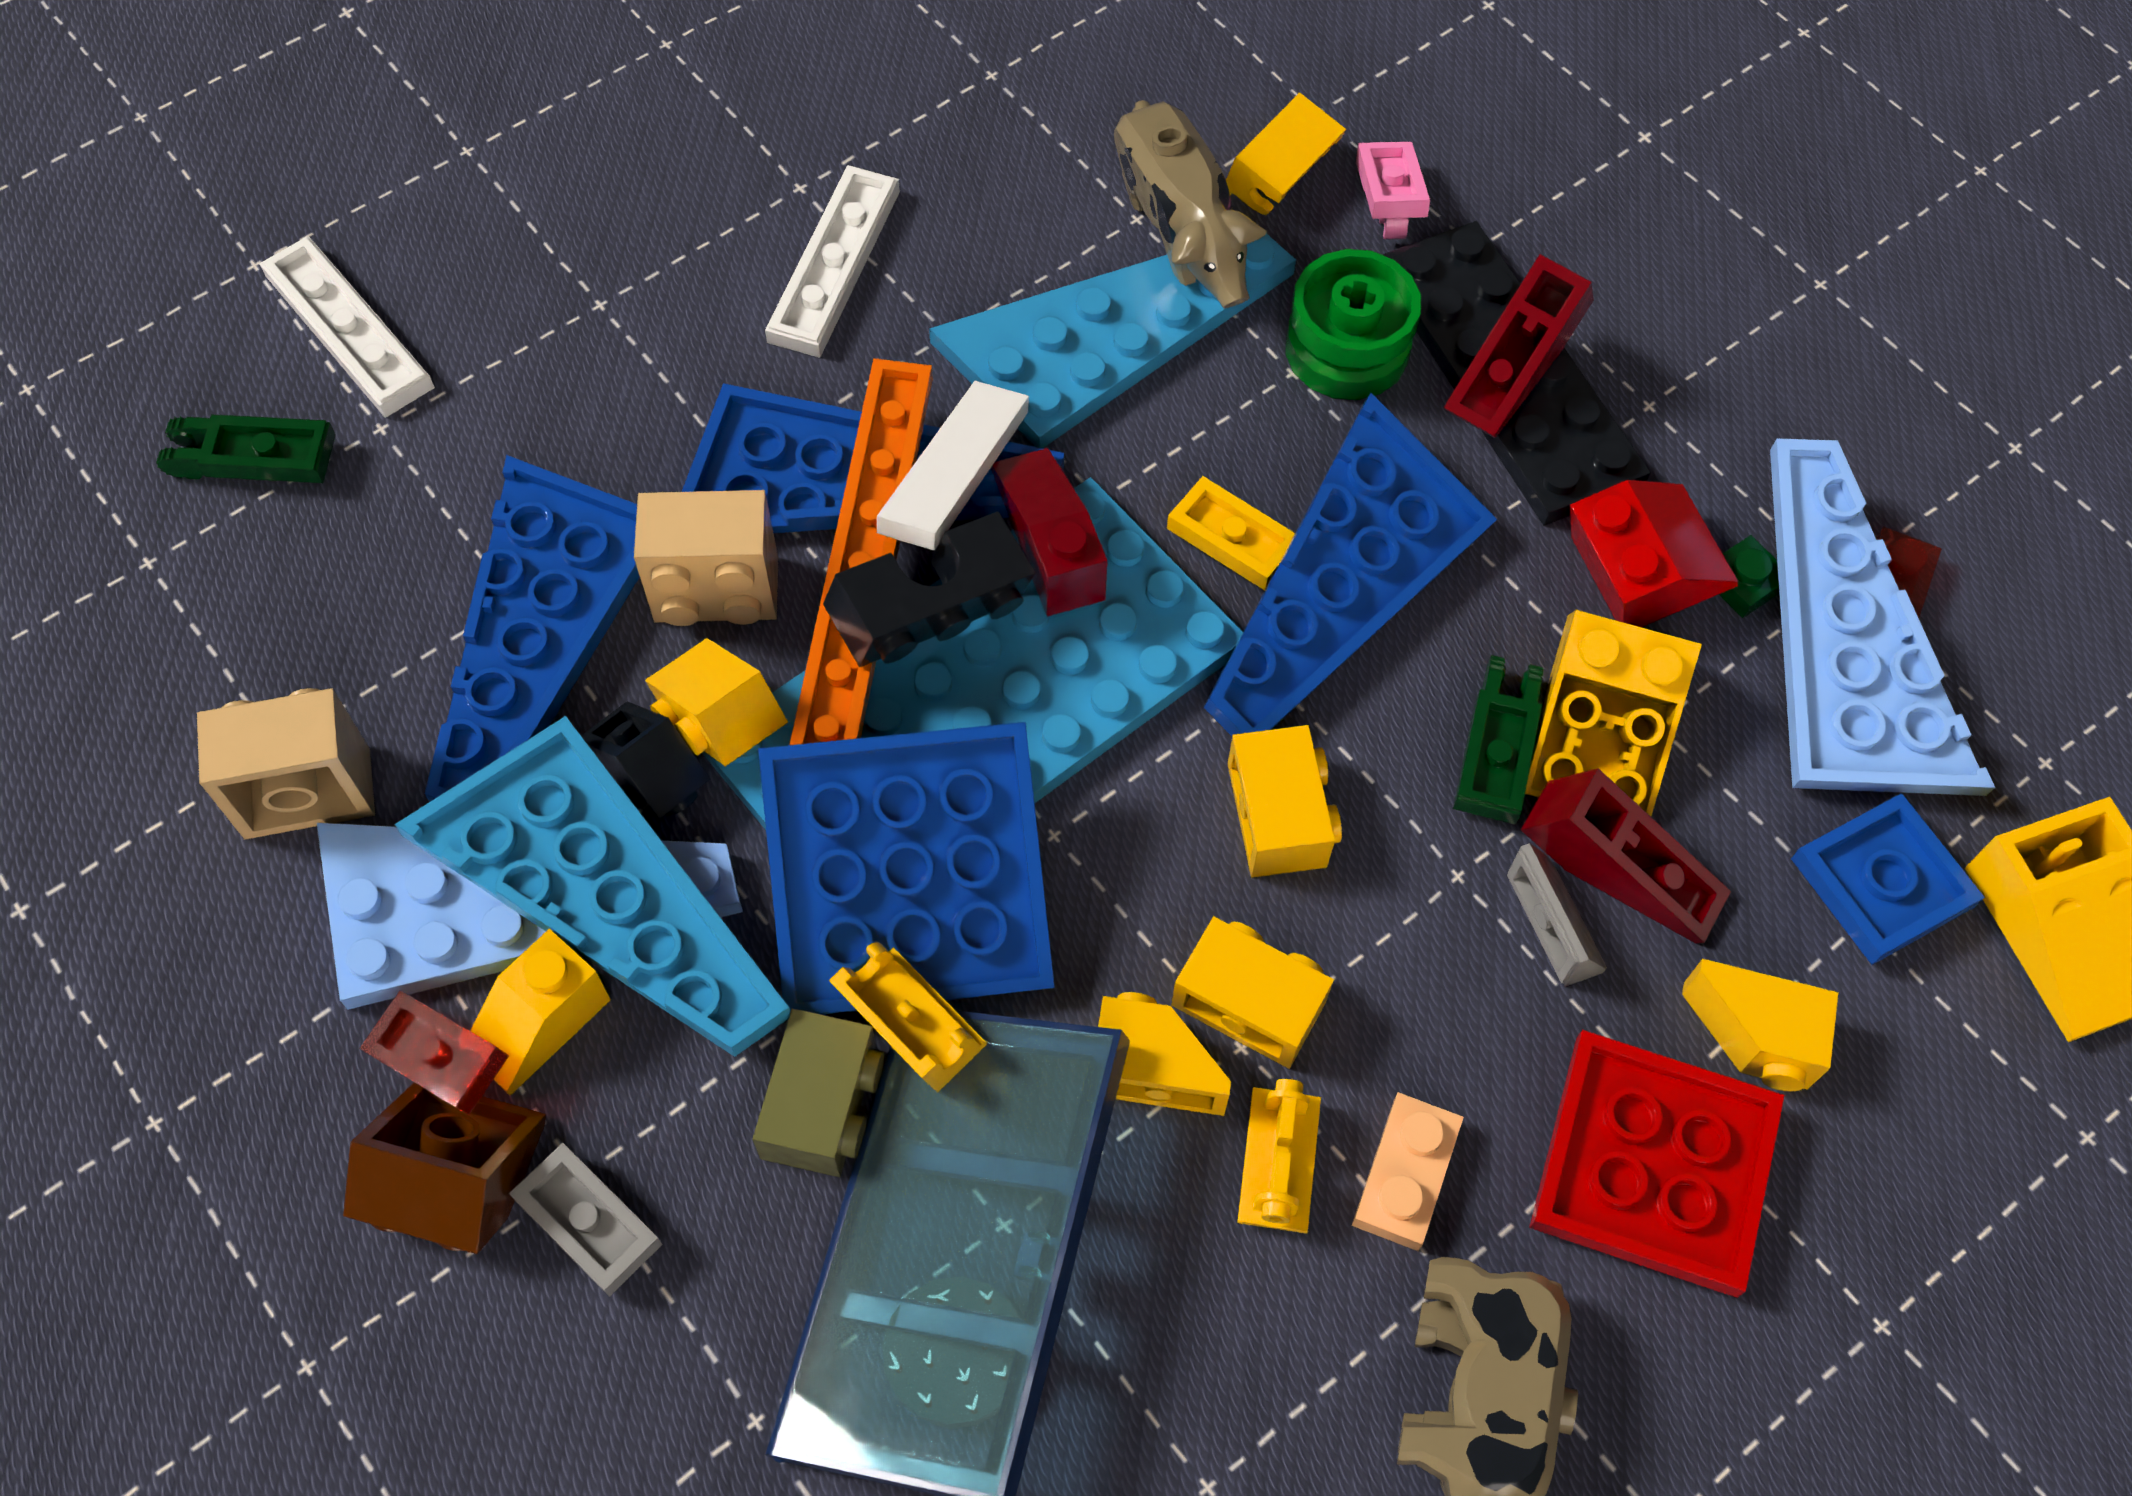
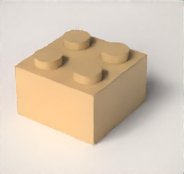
[634,490,778,626]
[197,688,375,840]

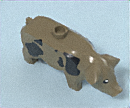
[1114,100,1267,309]
[1397,1257,1578,1496]

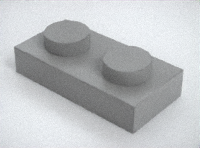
[509,1143,662,1297]

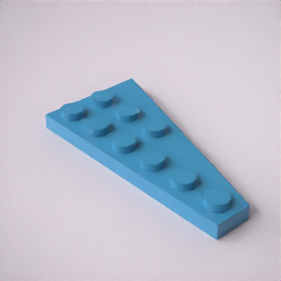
[929,233,1296,449]
[394,716,791,1057]

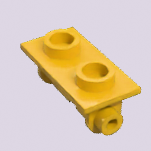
[1237,1079,1321,1234]

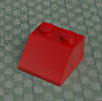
[1570,480,1738,627]

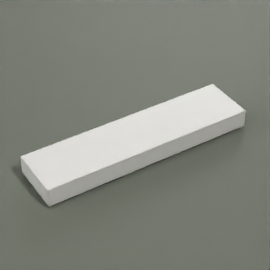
[765,165,900,358]
[259,236,435,418]
[877,381,1029,550]

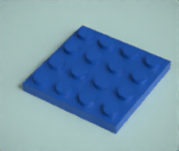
[758,722,1055,1014]

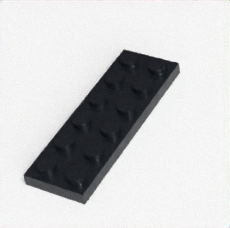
[1382,221,1651,526]

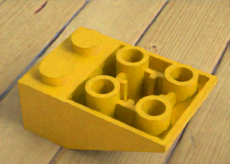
[1525,610,1702,816]
[1964,797,2132,1042]

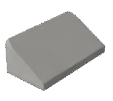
[1507,843,1607,987]

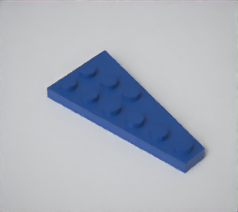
[682,383,1065,533]
[1204,393,1497,736]
[425,455,640,802]

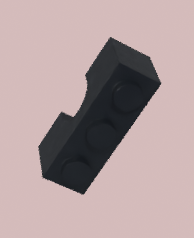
[823,511,1036,668]

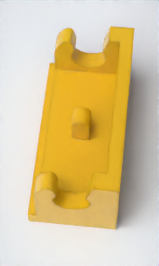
[1226,92,1346,215]
[829,942,987,1093]

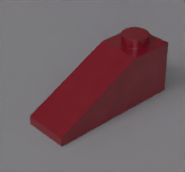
[1444,254,1594,438]
[991,448,1108,617]
[1521,768,1731,944]

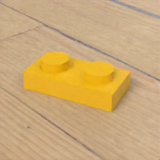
[1167,476,1295,591]

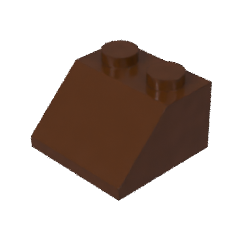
[343,1079,546,1254]

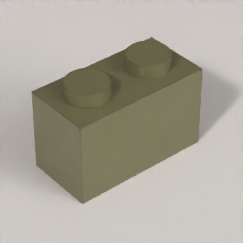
[752,1008,884,1178]

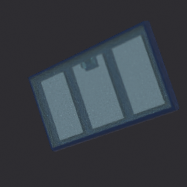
[765,1011,1130,1496]

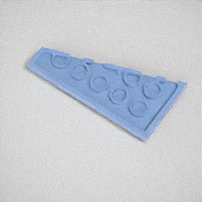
[1770,439,1995,796]
[317,823,743,1010]

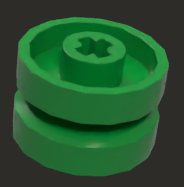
[1285,249,1421,400]

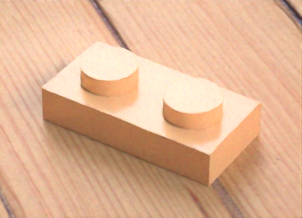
[1352,1092,1464,1251]

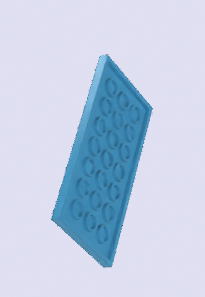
[702,477,1243,830]

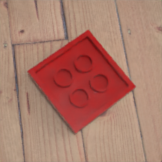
[1529,1030,1785,1298]

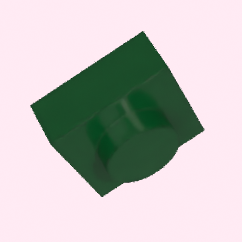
[1719,535,1779,619]

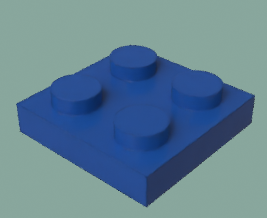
[1791,793,1985,965]

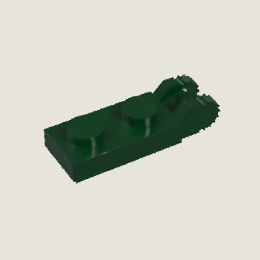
[156,414,336,483]
[1453,655,1544,825]

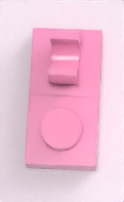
[1356,142,1430,239]

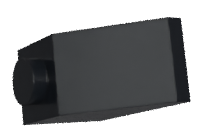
[581,701,710,819]

